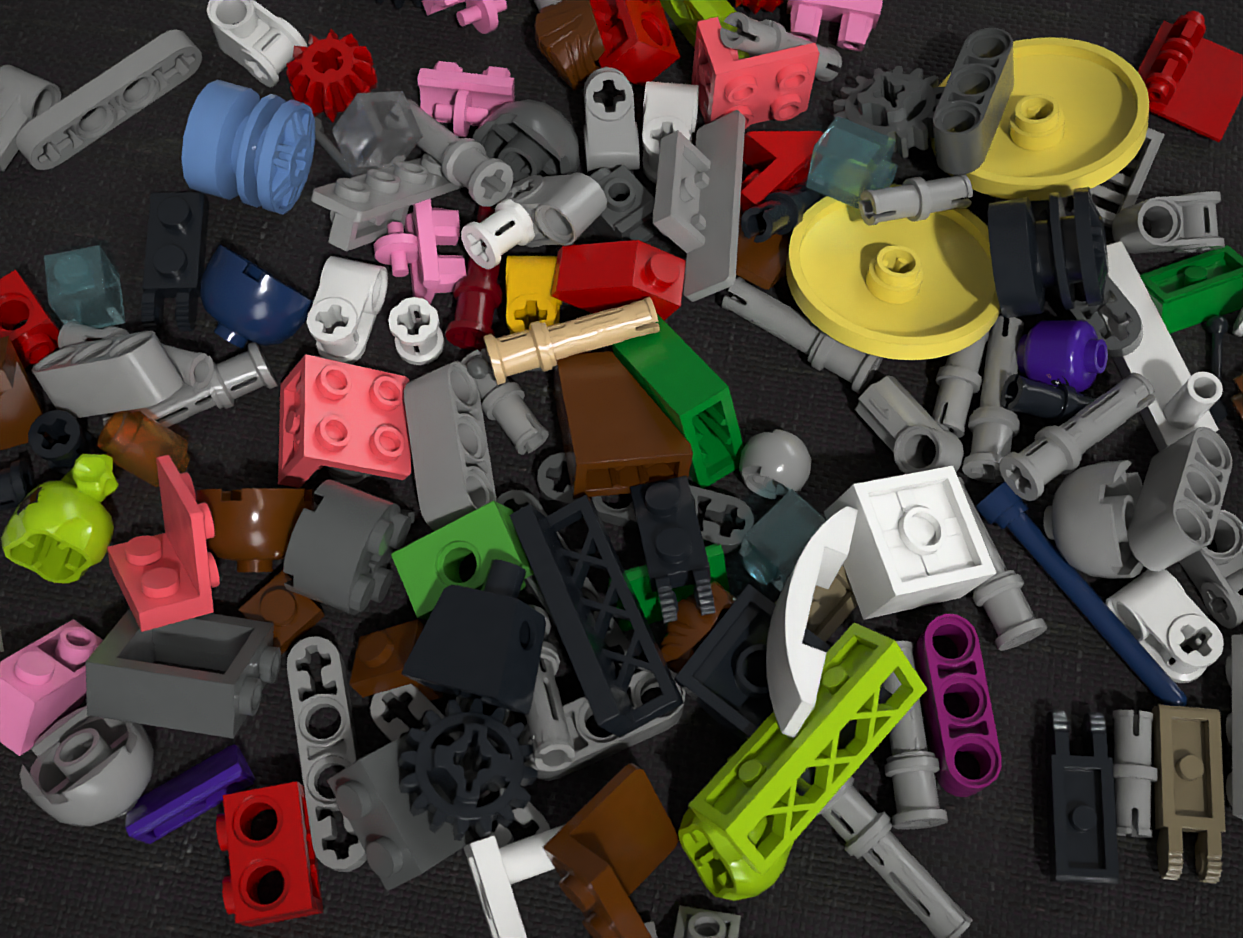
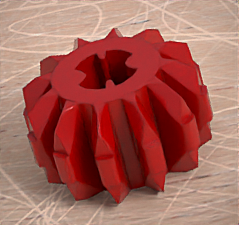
[286,29,377,122]

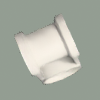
[207,0,308,87]
[642,81,699,184]
[307,256,388,364]
[1105,569,1224,683]

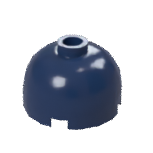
[200,245,314,349]

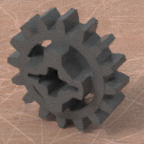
[833,66,945,160]

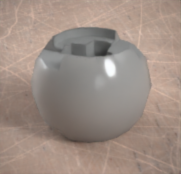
[739,429,811,499]

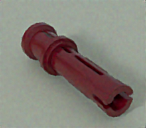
[445,201,503,351]

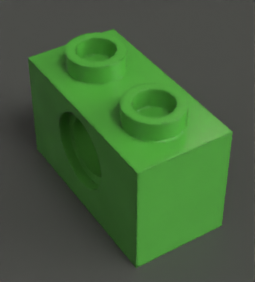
[391,500,534,620]

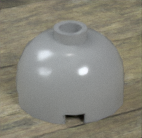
[1044,460,1143,578]
[19,706,154,826]

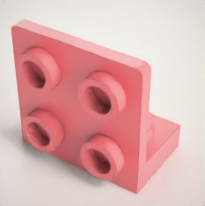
[691,17,820,129]
[278,354,411,488]
[107,454,220,632]

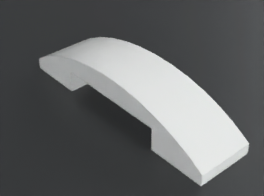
[766,506,858,738]

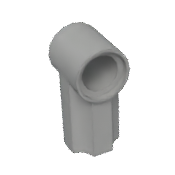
[0,65,61,171]
[855,375,964,474]

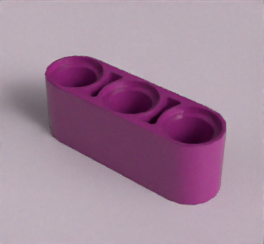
[914,614,1002,797]

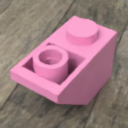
[0,619,103,756]

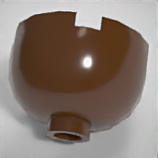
[195,488,314,572]

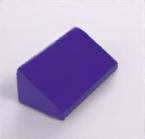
[125,744,256,844]

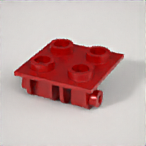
[1137,11,1243,142]

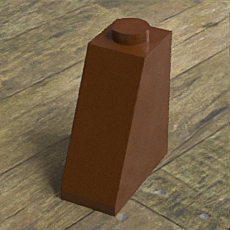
[553,351,693,499]

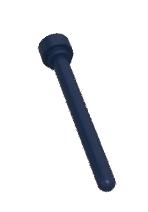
[975,482,1187,707]

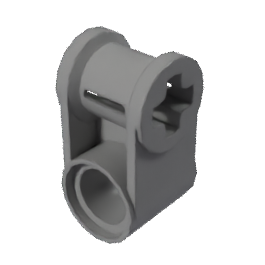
[584,67,640,173]
[501,173,607,248]
[1112,191,1225,254]
[1178,510,1243,628]

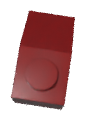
[551,240,686,320]

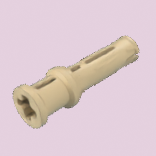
[483,297,660,385]

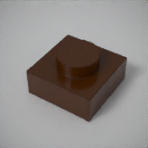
[238,570,325,655]

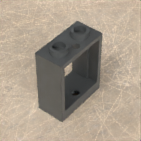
[86,608,281,739]

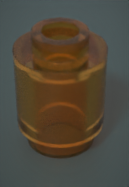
[98,410,190,488]

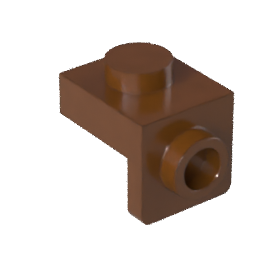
[349,619,443,701]

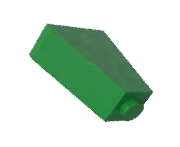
[611,314,744,489]

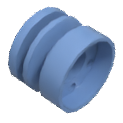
[181,80,315,215]

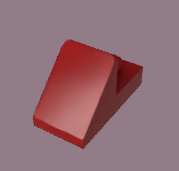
[740,131,829,213]

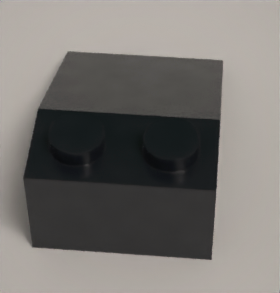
[674,584,893,796]

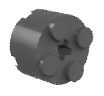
[283,479,411,615]

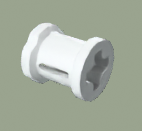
[461,199,535,269]
[388,297,444,365]

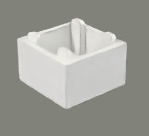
[824,466,996,620]

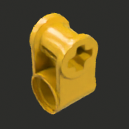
[506,256,563,334]

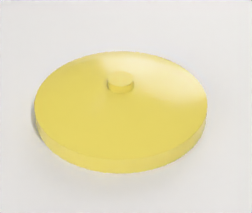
[930,37,1149,201]
[786,184,1001,360]

